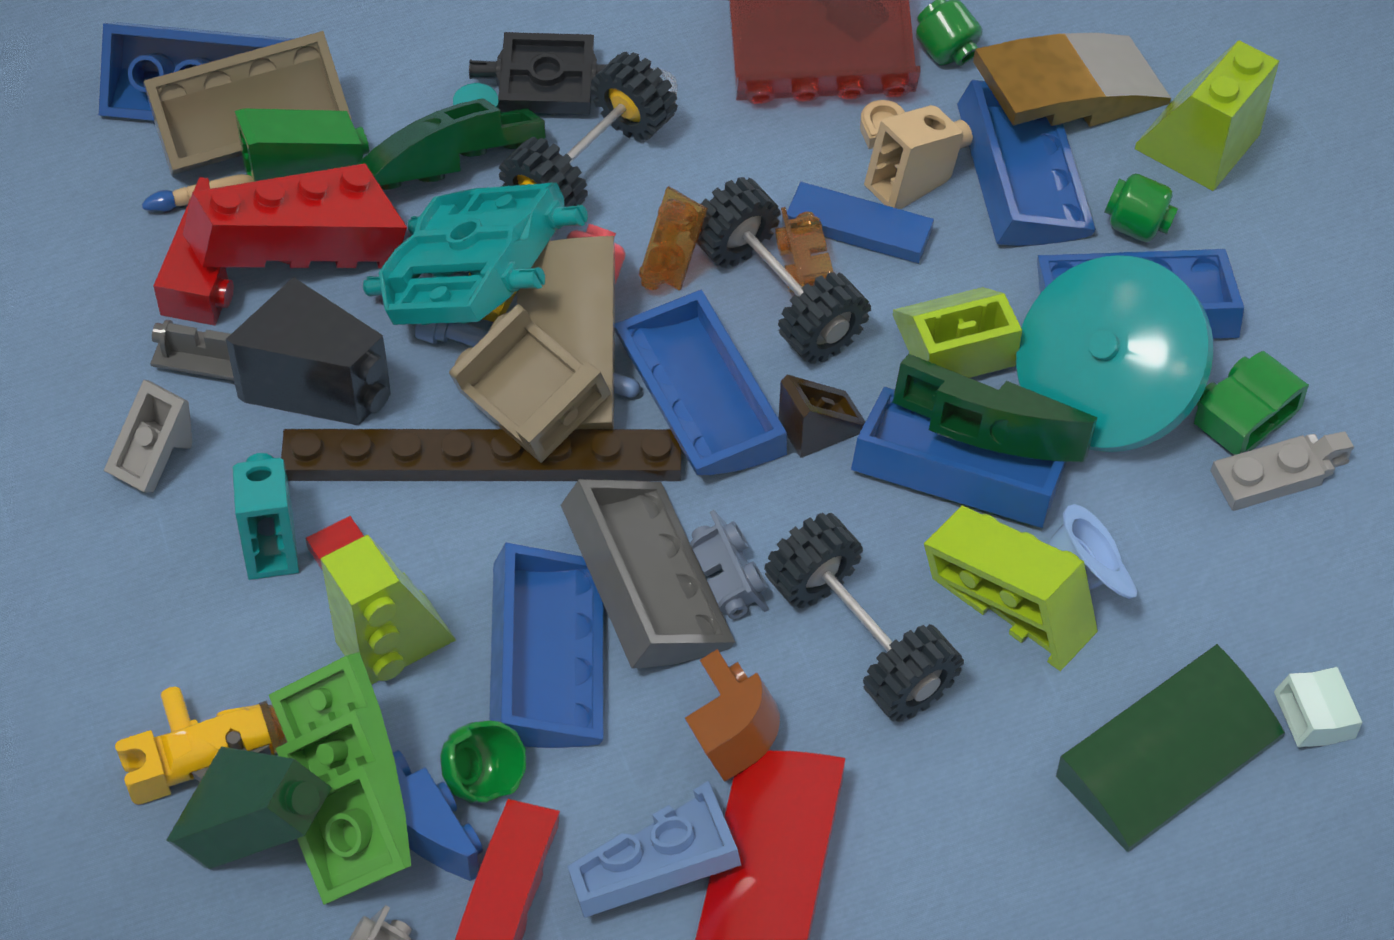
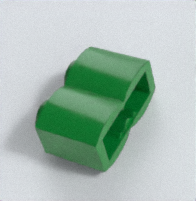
[1194,351,1309,455]

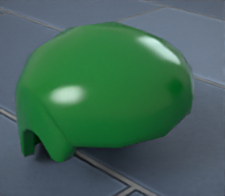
[440,720,526,803]

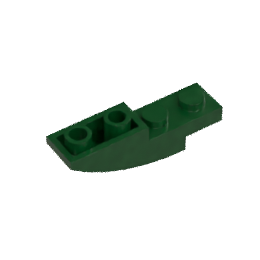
[357,98,546,190]
[892,354,1098,462]

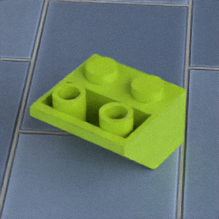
[892,287,1022,378]

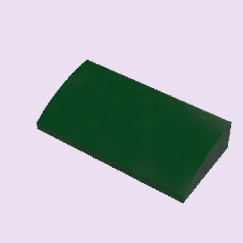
[1056,644,1285,852]

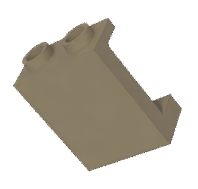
[449,304,611,463]

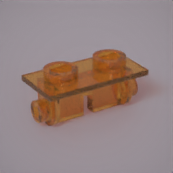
[639,186,708,290]
[775,207,833,294]

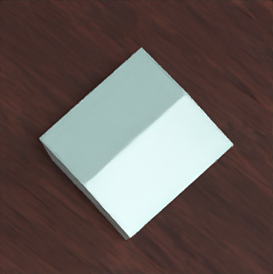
[1274,667,1362,747]

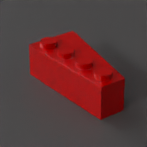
[183,164,407,268]

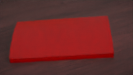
[695,750,846,940]

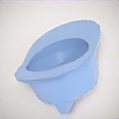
[1048,504,1137,599]

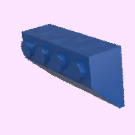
[99,22,295,121]

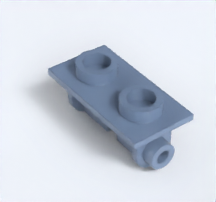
[690,510,769,619]

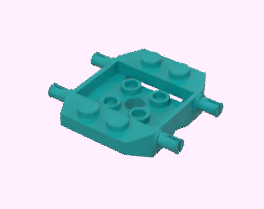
[363,182,588,325]

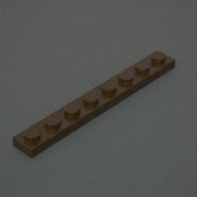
[281,429,681,481]

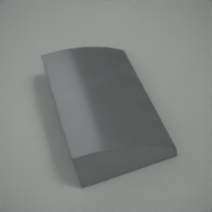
[561,479,735,668]

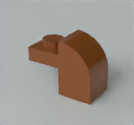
[685,649,780,782]

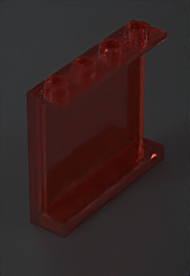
[728,0,921,104]

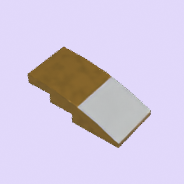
[973,33,1171,127]

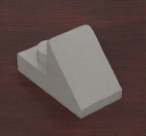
[104,380,192,493]

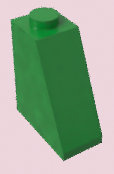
[234,108,370,182]

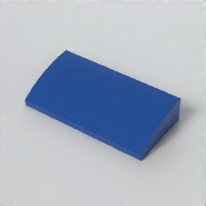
[957,80,1096,246]
[1037,249,1244,339]
[615,289,787,475]
[851,386,1066,528]
[489,542,603,748]

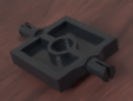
[469,32,607,114]

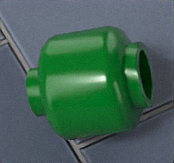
[916,0,983,66]
[1104,174,1178,242]

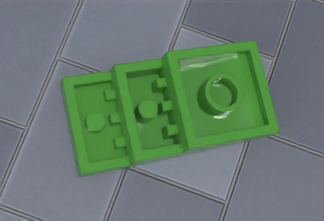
[269,652,411,905]

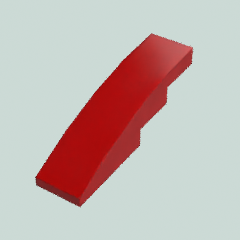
[455,799,560,940]

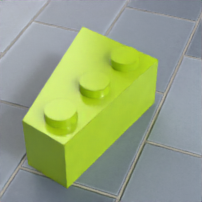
[924,505,1098,671]
[320,535,456,684]

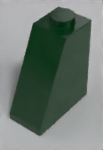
[166,746,332,869]

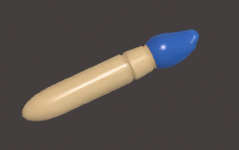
[142,174,253,212]

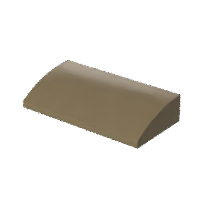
[144,31,351,176]
[517,236,615,429]

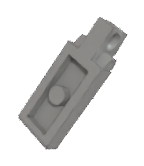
[1211,431,1354,511]

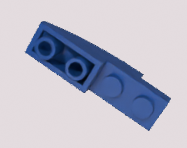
[387,734,483,881]

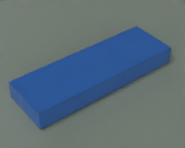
[785,181,934,264]

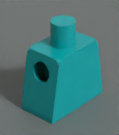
[232,453,299,580]

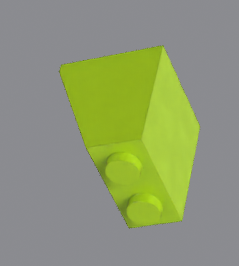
[1135,40,1279,191]

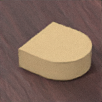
[860,100,905,149]

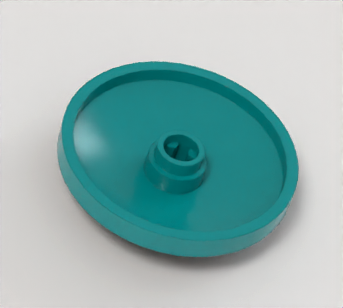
[1016,255,1213,452]

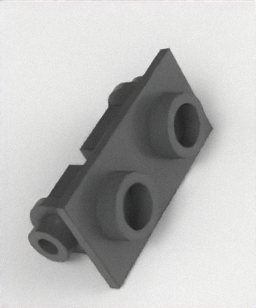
[150,320,234,381]

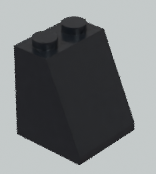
[226,277,391,426]

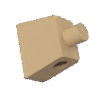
[864,105,973,209]

